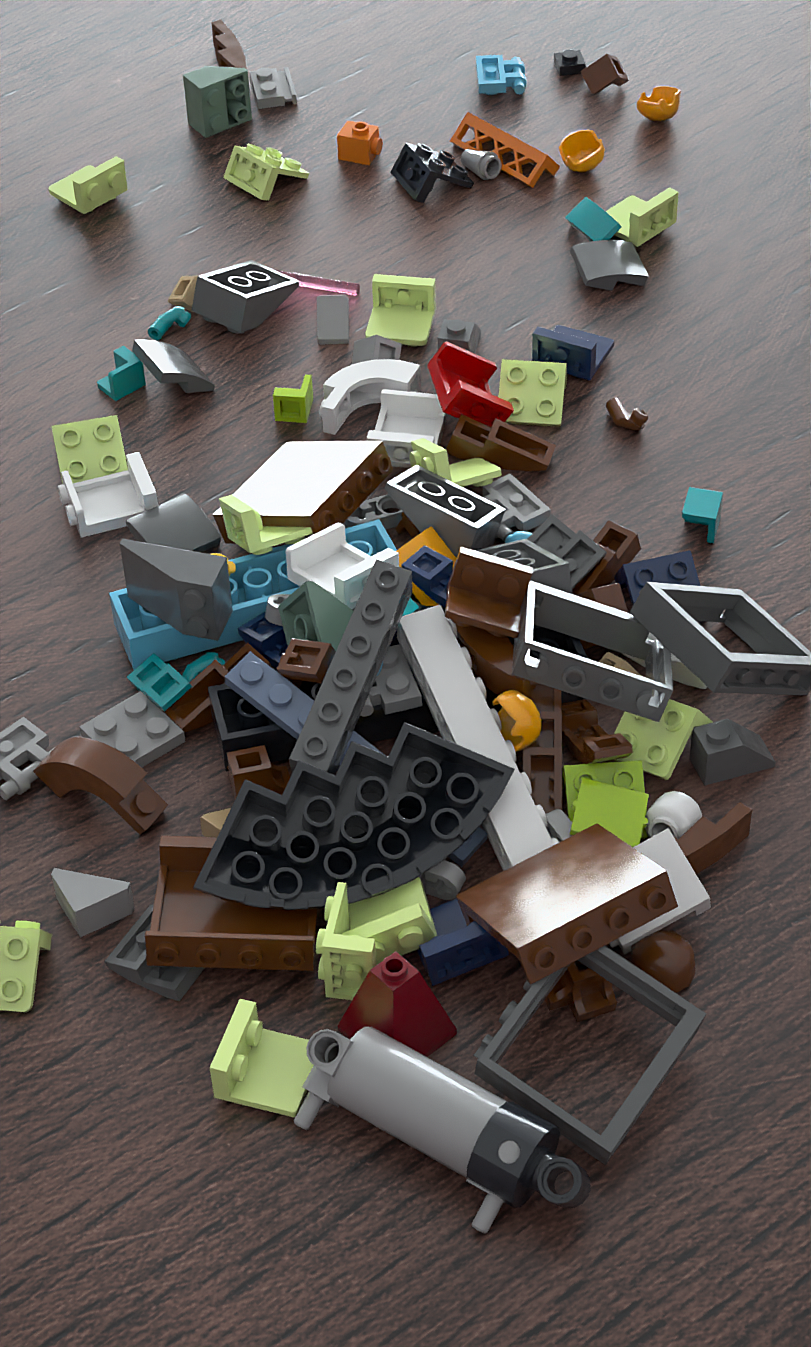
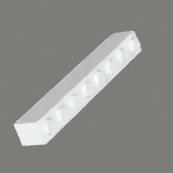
[397,605,559,871]

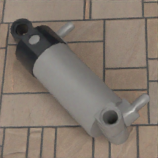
[293,1027,591,1234]

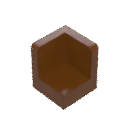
[580,53,629,94]

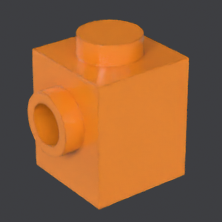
[337,121,383,165]

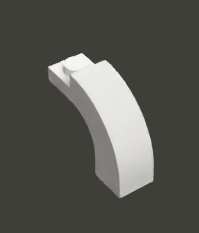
[319,359,421,435]

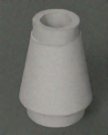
[461,149,502,180]

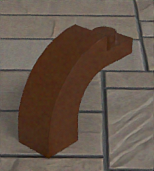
[33,737,168,835]

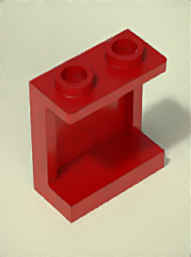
[427,342,514,427]

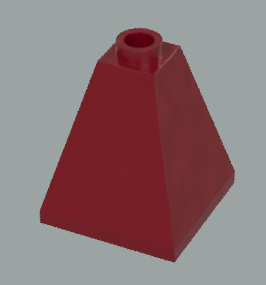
[338,951,457,1057]

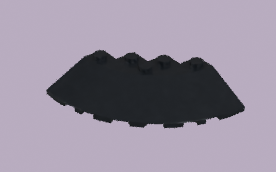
[193,722,515,910]

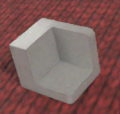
[351,335,402,365]

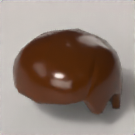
[631,930,695,993]

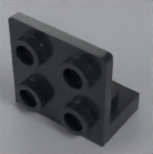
[390,143,474,203]

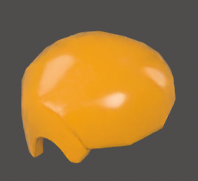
[637,86,681,121]
[559,130,605,172]
[492,690,541,752]

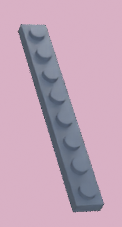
[225,651,488,867]

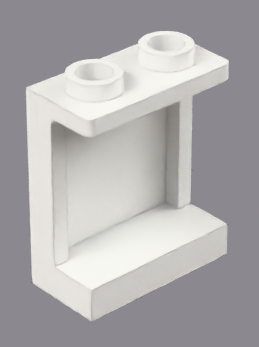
[366,389,446,468]
[58,452,158,538]
[286,523,399,609]
[609,828,711,954]

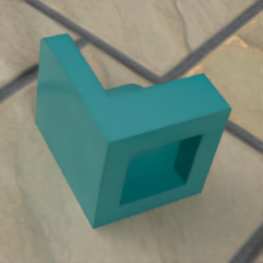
[97,346,146,401]
[682,487,723,543]

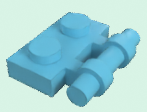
[476,55,527,95]

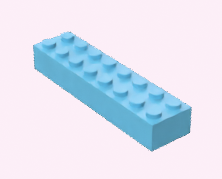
[109,519,397,670]

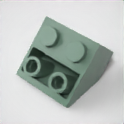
[183,66,252,138]

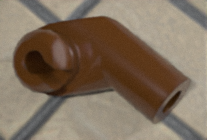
[606,398,648,431]

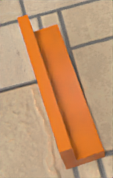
[450,112,560,188]

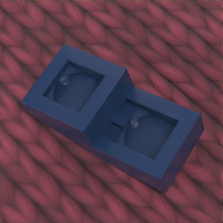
[402,545,453,608]
[238,612,288,671]

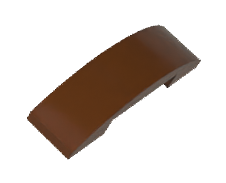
[561,699,633,764]

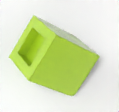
[273,374,313,423]

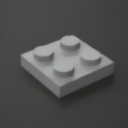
[79,691,185,767]

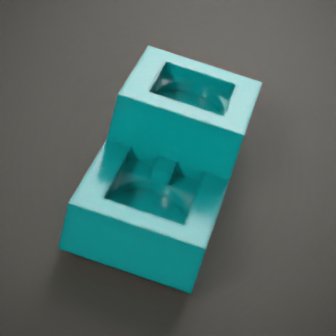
[565,197,622,241]
[127,653,192,712]

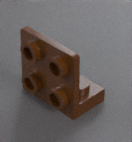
[445,547,533,638]

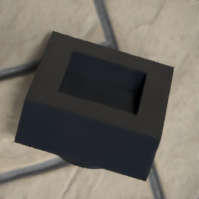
[553,49,586,76]

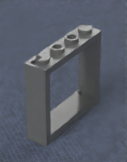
[512,581,673,722]
[629,582,811,695]
[474,946,706,1165]

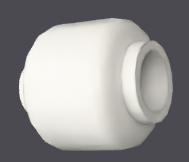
[645,791,702,839]

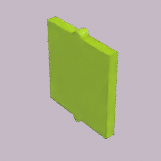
[570,777,649,847]

